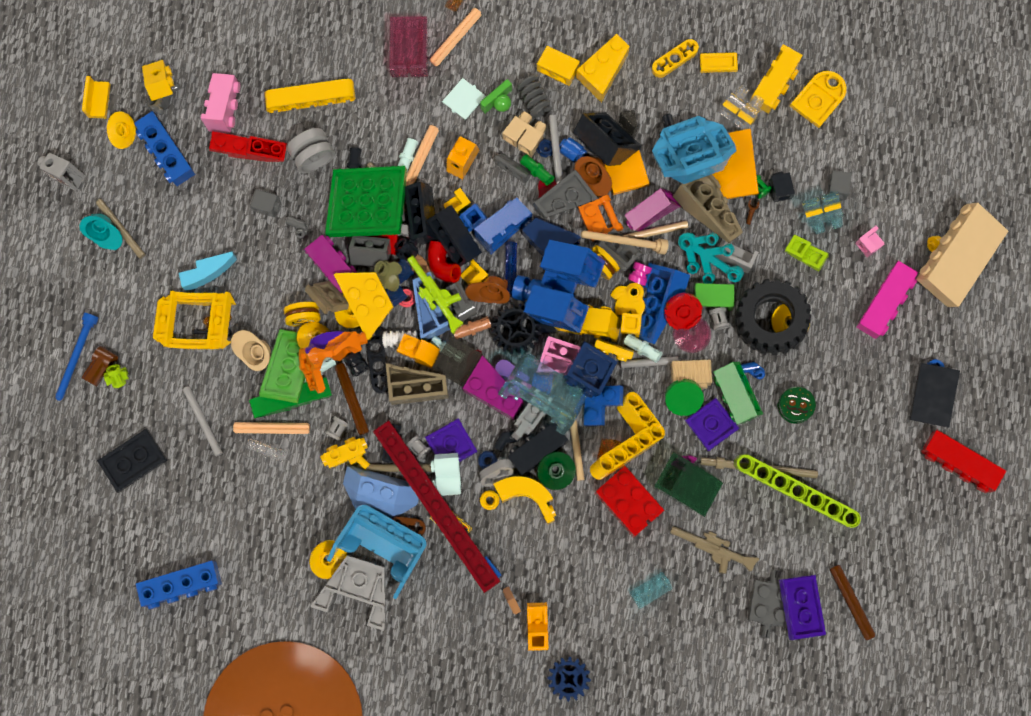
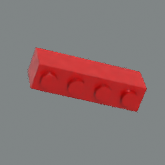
[921,430,1006,493]

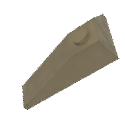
[673,174,743,243]

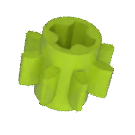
[104,364,129,388]

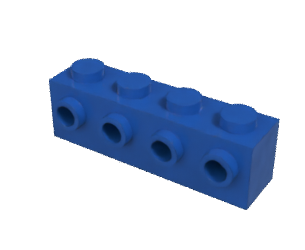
[136,560,222,610]

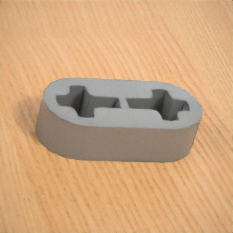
[480,459,513,486]

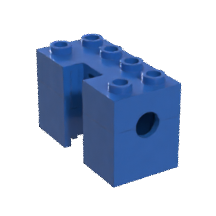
[524,240,605,333]

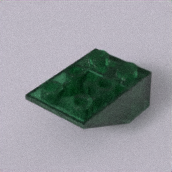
[653,452,723,517]

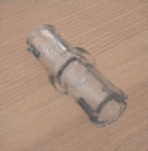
[246,437,287,463]

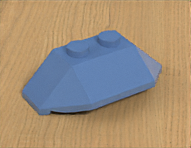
[343,465,419,519]

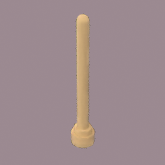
[581,230,668,254]

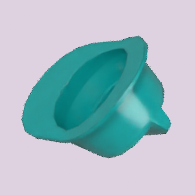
[79,213,123,250]

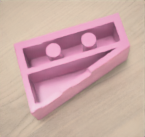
[201,73,240,133]
[536,336,580,374]

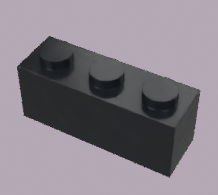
[405,181,439,245]
[427,205,482,267]
[508,421,569,477]

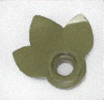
[374,260,402,292]

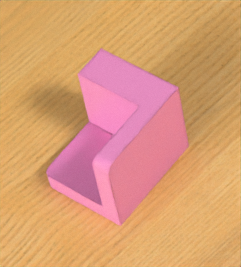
[855,226,884,258]

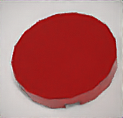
[664,293,703,330]

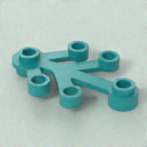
[678,232,744,284]

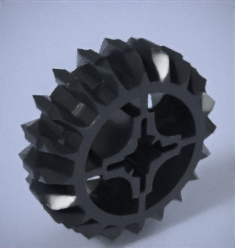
[490,304,542,355]

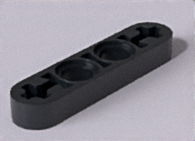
[366,326,388,394]

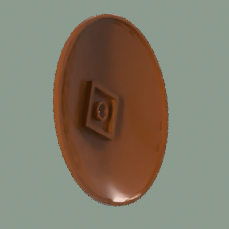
[203,642,363,716]

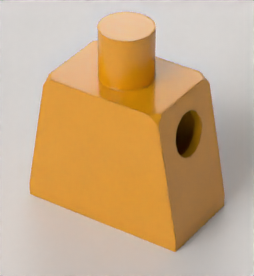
[446,136,480,180]

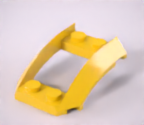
[153,291,236,350]

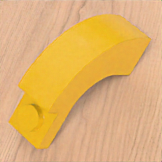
[494,477,556,525]

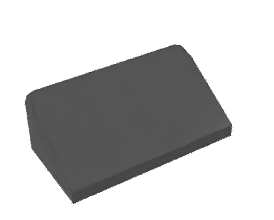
[495,153,531,183]

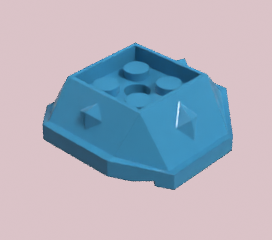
[652,116,736,184]

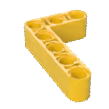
[590,392,665,480]

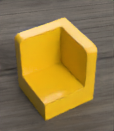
[443,188,471,216]
[461,259,488,285]
[620,313,642,337]

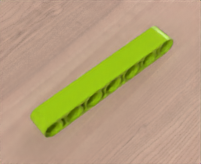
[734,454,861,528]

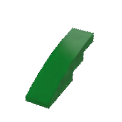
[249,377,332,419]

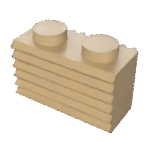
[671,360,712,389]

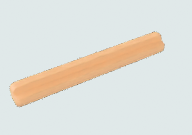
[430,8,481,66]
[406,125,439,186]
[233,422,310,434]

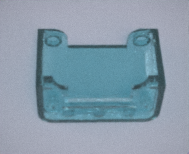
[498,354,587,435]

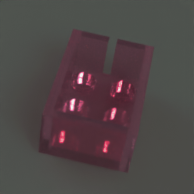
[389,16,429,77]

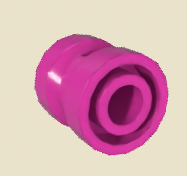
[628,261,652,286]

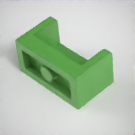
[694,283,734,311]

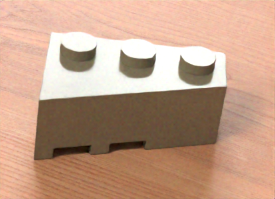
[386,363,449,405]

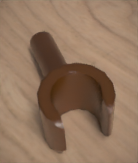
[746,198,760,225]

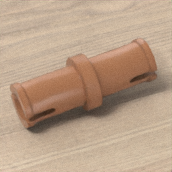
[454,316,492,340]

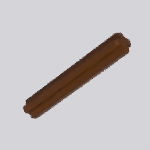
[335,363,369,435]
[830,565,876,640]

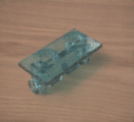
[629,572,673,609]

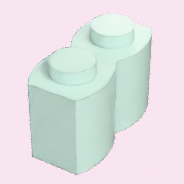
[431,453,461,496]

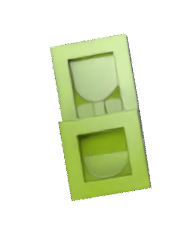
[785,235,828,272]

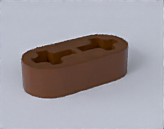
[392,517,426,536]

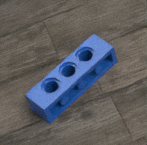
[134,111,196,186]

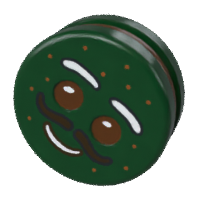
[777,386,816,424]

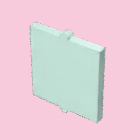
[442,78,486,120]

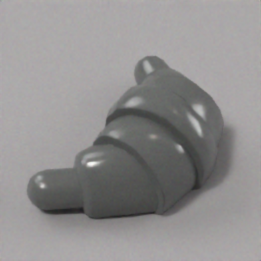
[146,83,181,115]

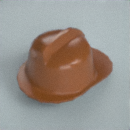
[575,156,612,196]
[465,276,510,304]

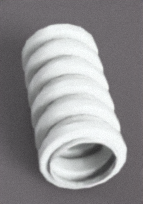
[383,330,418,348]

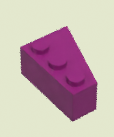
[303,235,358,293]
[463,355,523,421]

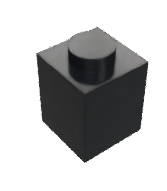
[769,171,795,202]

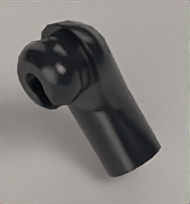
[493,430,520,452]

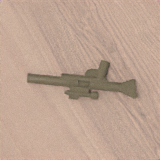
[670,526,759,574]

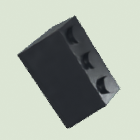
[573,112,642,166]

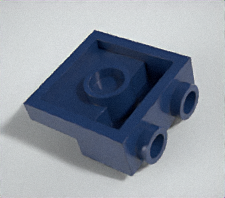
[563,342,618,398]

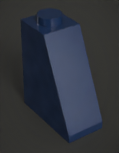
[522,218,581,256]

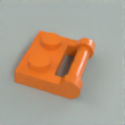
[578,195,624,242]

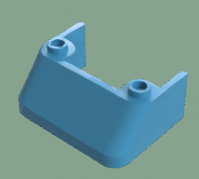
[327,505,426,599]

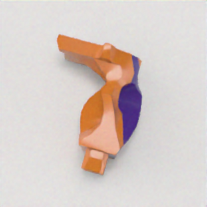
[299,331,368,393]

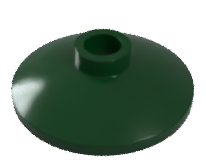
[537,452,576,490]

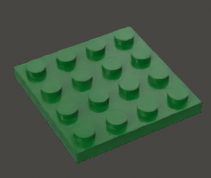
[325,166,407,237]

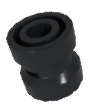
[343,351,369,377]

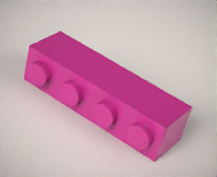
[856,261,918,339]

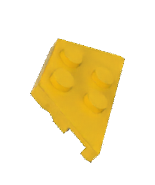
[334,272,394,340]

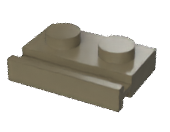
[305,281,349,314]

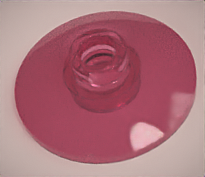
[673,318,711,353]

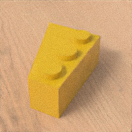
[576,34,630,103]
[750,44,803,114]
[555,304,621,342]

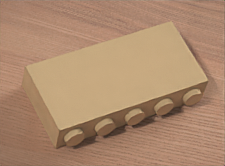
[916,203,1008,307]

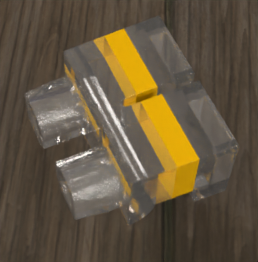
[718,85,764,130]

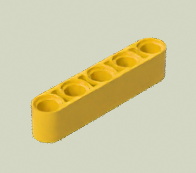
[264,79,356,113]

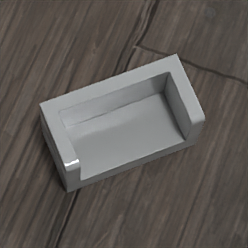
[715,239,759,274]

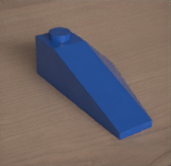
[639,263,690,344]

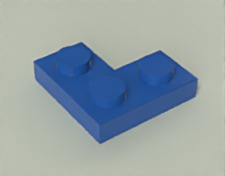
[584,385,623,426]

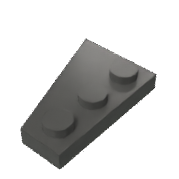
[532,170,598,219]

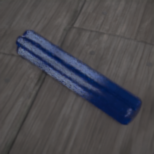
[505,241,517,297]

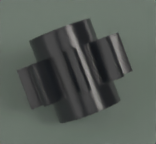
[395,238,418,261]

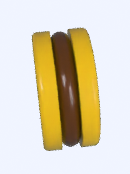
[591,245,620,280]
[284,302,321,327]

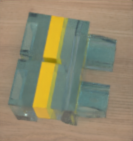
[802,191,844,234]

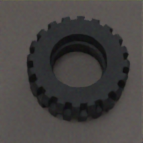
[736,278,811,355]

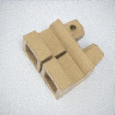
[502,111,546,157]

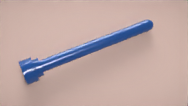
[55,312,99,401]

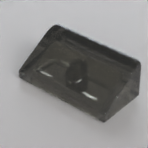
[618,110,638,139]

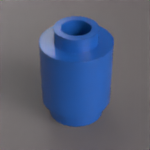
[559,137,587,163]

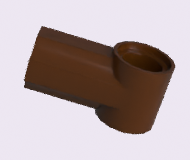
[81,346,118,387]

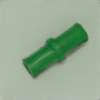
[520,154,554,186]

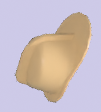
[231,330,271,371]

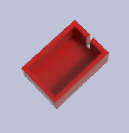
[595,466,665,538]

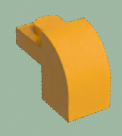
[397,334,440,369]
[527,602,548,651]

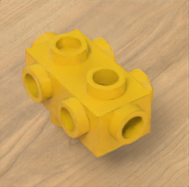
[320,437,370,470]

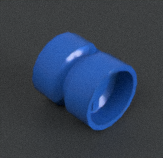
[512,275,542,301]

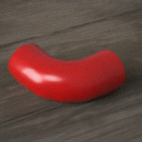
[427,241,461,283]

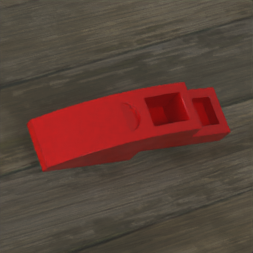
[209,131,287,162]

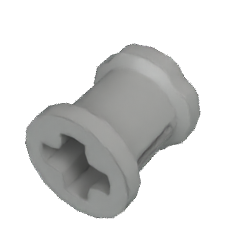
[709,307,730,331]
[325,416,349,442]
[407,435,431,461]

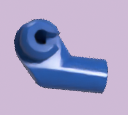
[741,362,765,380]

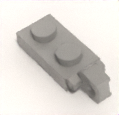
[512,390,553,441]

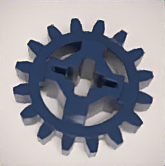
[547,657,591,702]

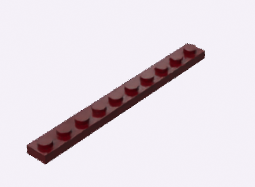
[373,420,501,593]

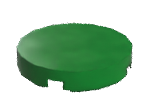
[665,379,704,416]

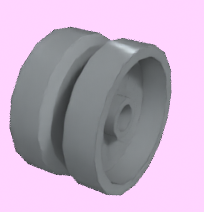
[287,128,335,173]

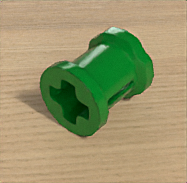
[757,175,772,200]

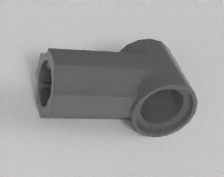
[445,282,477,321]

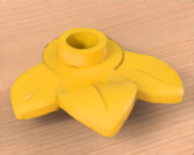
[611,283,645,315]

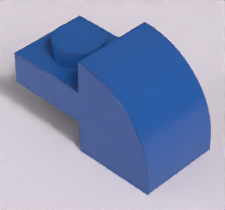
[459,203,488,233]

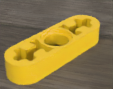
[652,39,699,78]

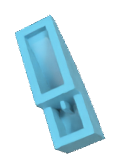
[179,252,237,291]

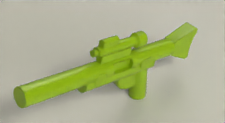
[407,256,464,334]

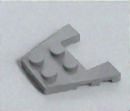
[311,555,386,631]

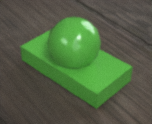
[480,79,512,114]

